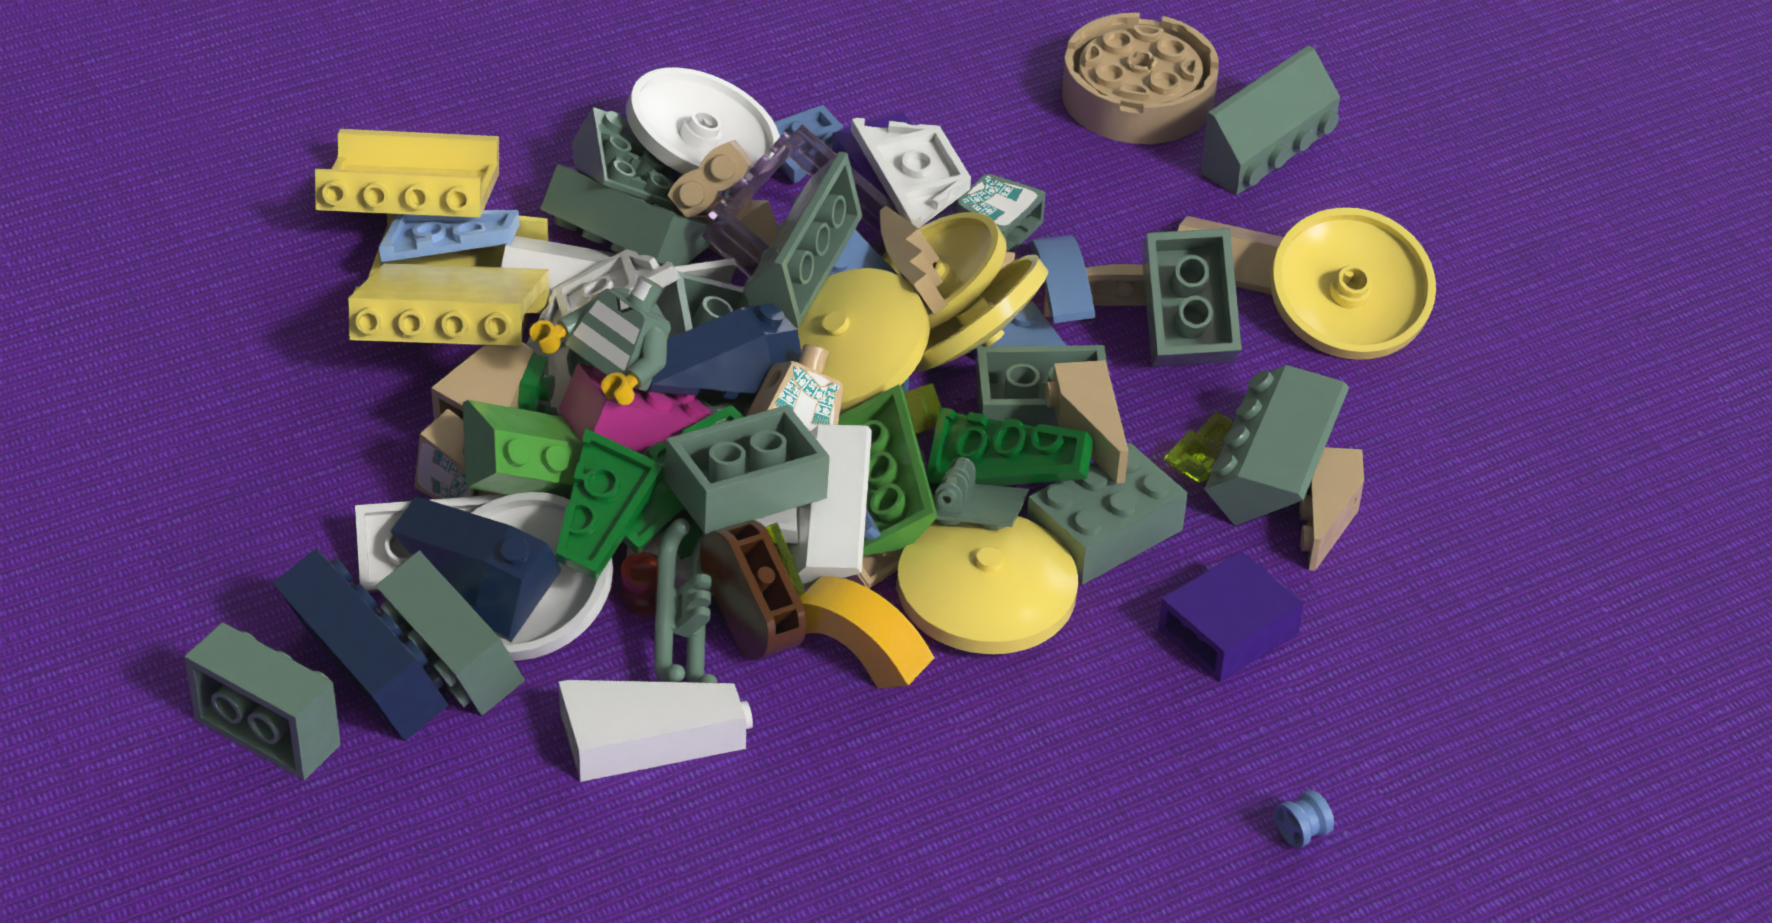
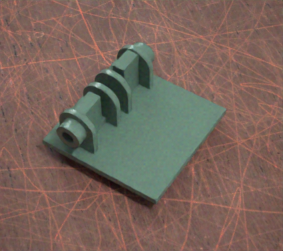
[933,457,1029,530]

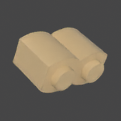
[668,140,754,218]

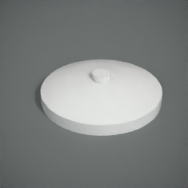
[626,68,781,186]
[472,492,613,661]

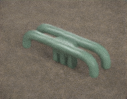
[654,518,718,683]

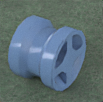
[1274,790,1334,849]

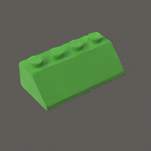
[463,400,583,500]

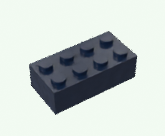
[273,548,448,741]

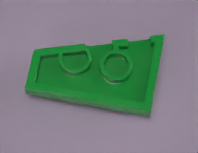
[556,428,665,580]

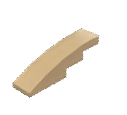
[880,206,948,315]

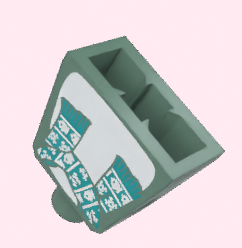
[949,174,1046,252]

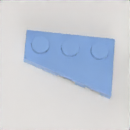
[379,210,520,262]

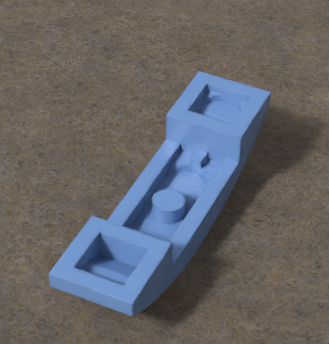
[1030,235,1095,323]

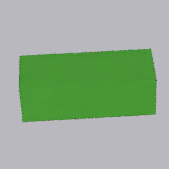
[838,384,938,556]

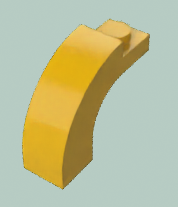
[798,576,935,689]

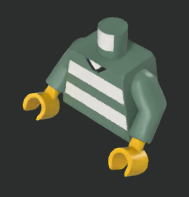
[529,276,671,405]

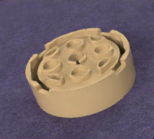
[1062,13,1219,144]

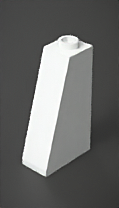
[558,680,753,782]

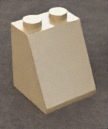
[431,342,534,421]

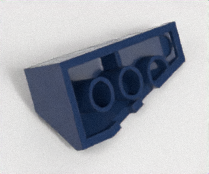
[648,303,801,399]
[390,496,562,642]

